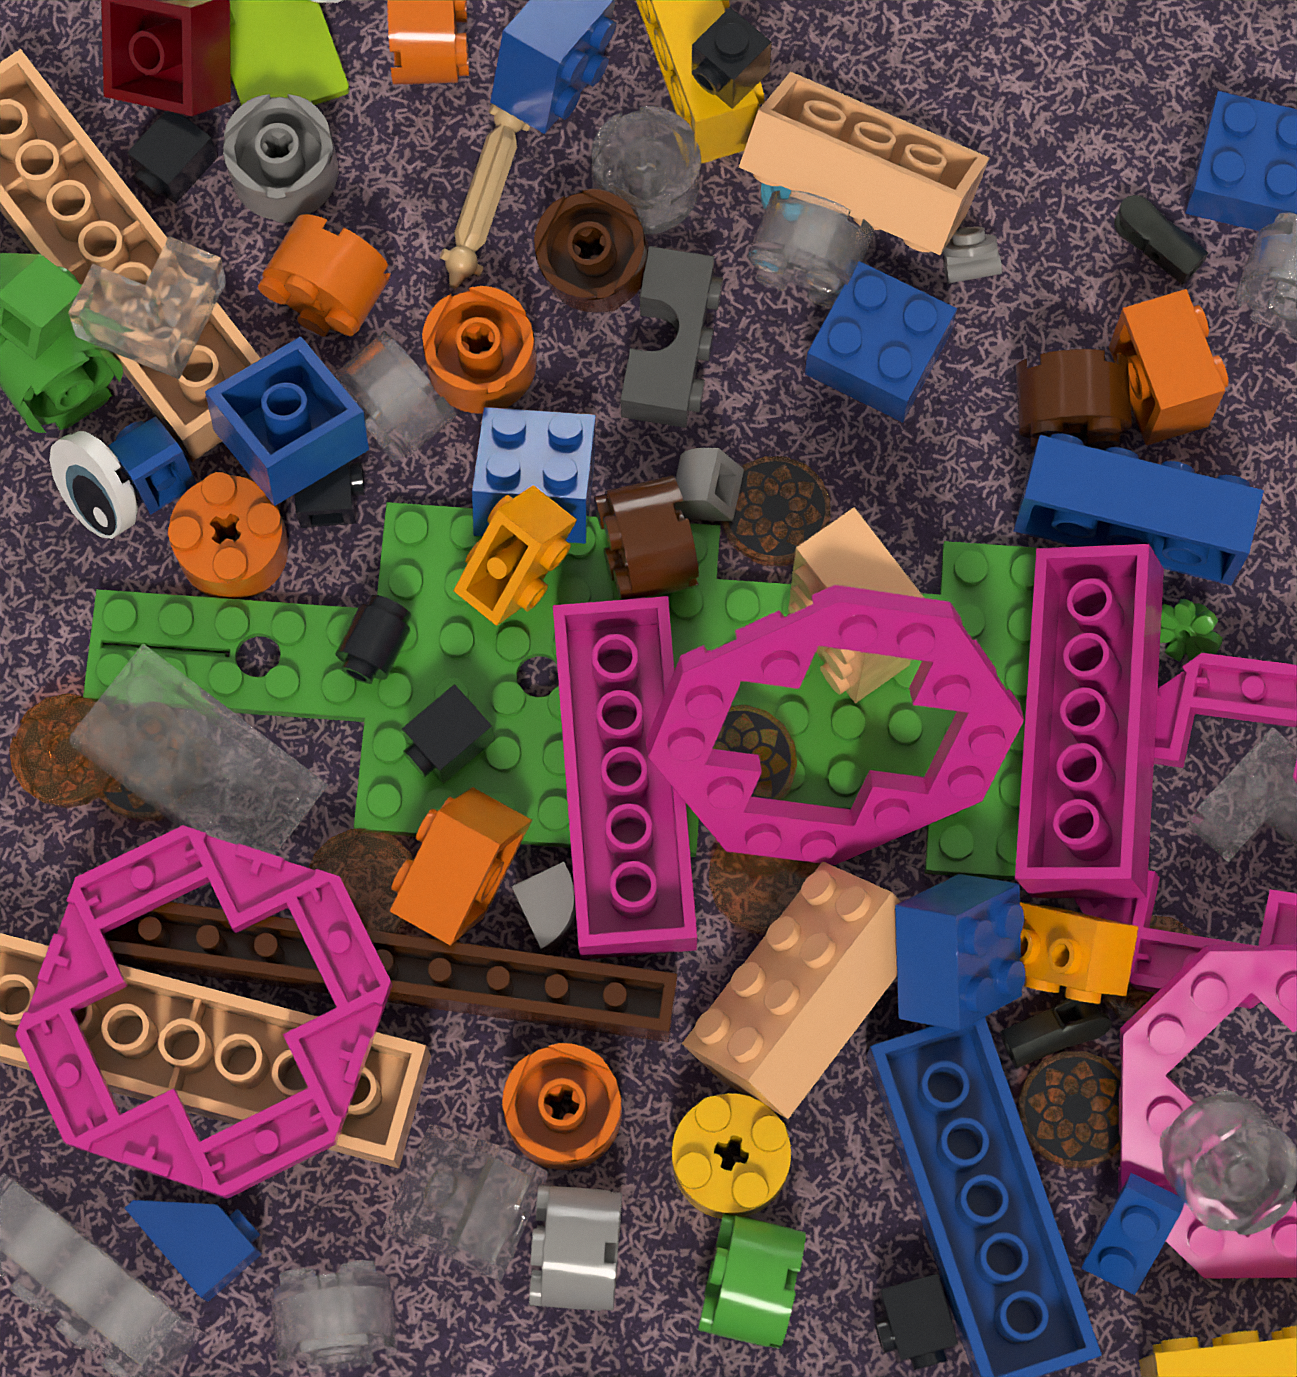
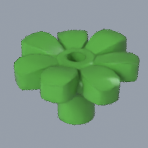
[1160,599,1222,662]

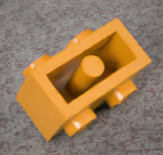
[453,485,577,626]
[1020,902,1139,1004]

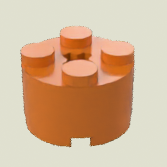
[387,0,469,85]
[258,214,391,337]
[422,286,537,414]
[168,472,289,599]
[502,1043,622,1170]

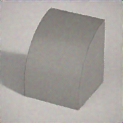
[674,448,744,521]
[511,862,576,955]

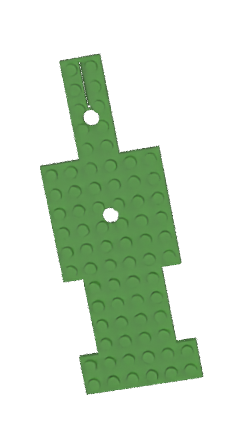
[83,502,1036,880]

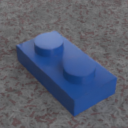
[1081,1173,1186,1295]

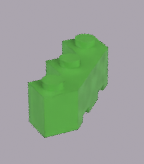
[0,253,85,360]

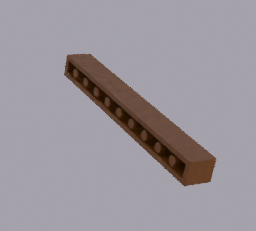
[104,902,678,1042]

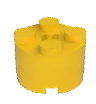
[672,1094,791,1219]

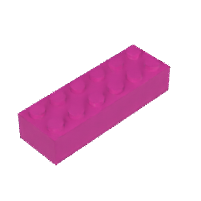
[1015,544,1164,898]
[553,596,697,960]

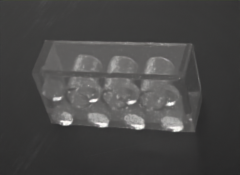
[68,644,328,855]
[0,1173,205,1377]

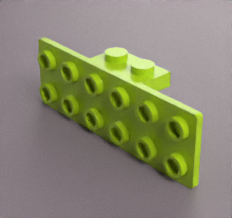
[230,0,350,106]

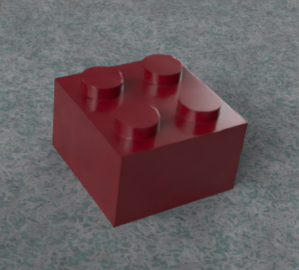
[101,0,231,116]

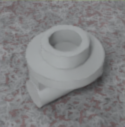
[943,226,1002,284]

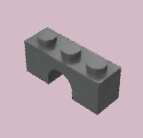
[621,246,723,428]

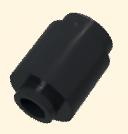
[335,595,412,684]

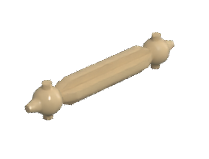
[440,104,530,289]

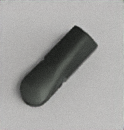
[1114,195,1209,285]
[1000,998,1112,1069]

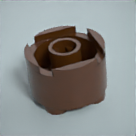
[534,189,649,312]
[1016,349,1132,451]
[594,475,699,600]

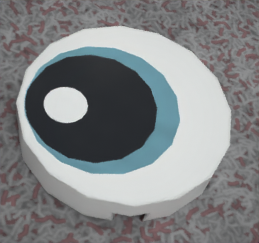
[49,431,138,539]

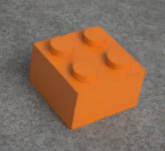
[1109,289,1228,446]
[390,787,532,946]

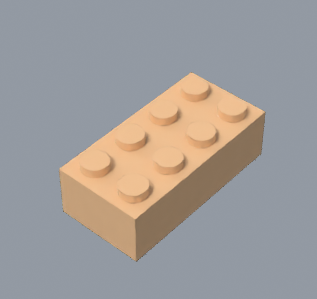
[739,72,990,255]
[788,507,924,704]
[682,862,901,1119]

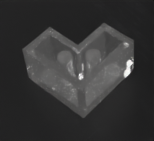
[68,236,226,379]
[1186,727,1297,862]

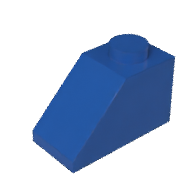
[108,416,197,515]
[124,1200,262,1302]

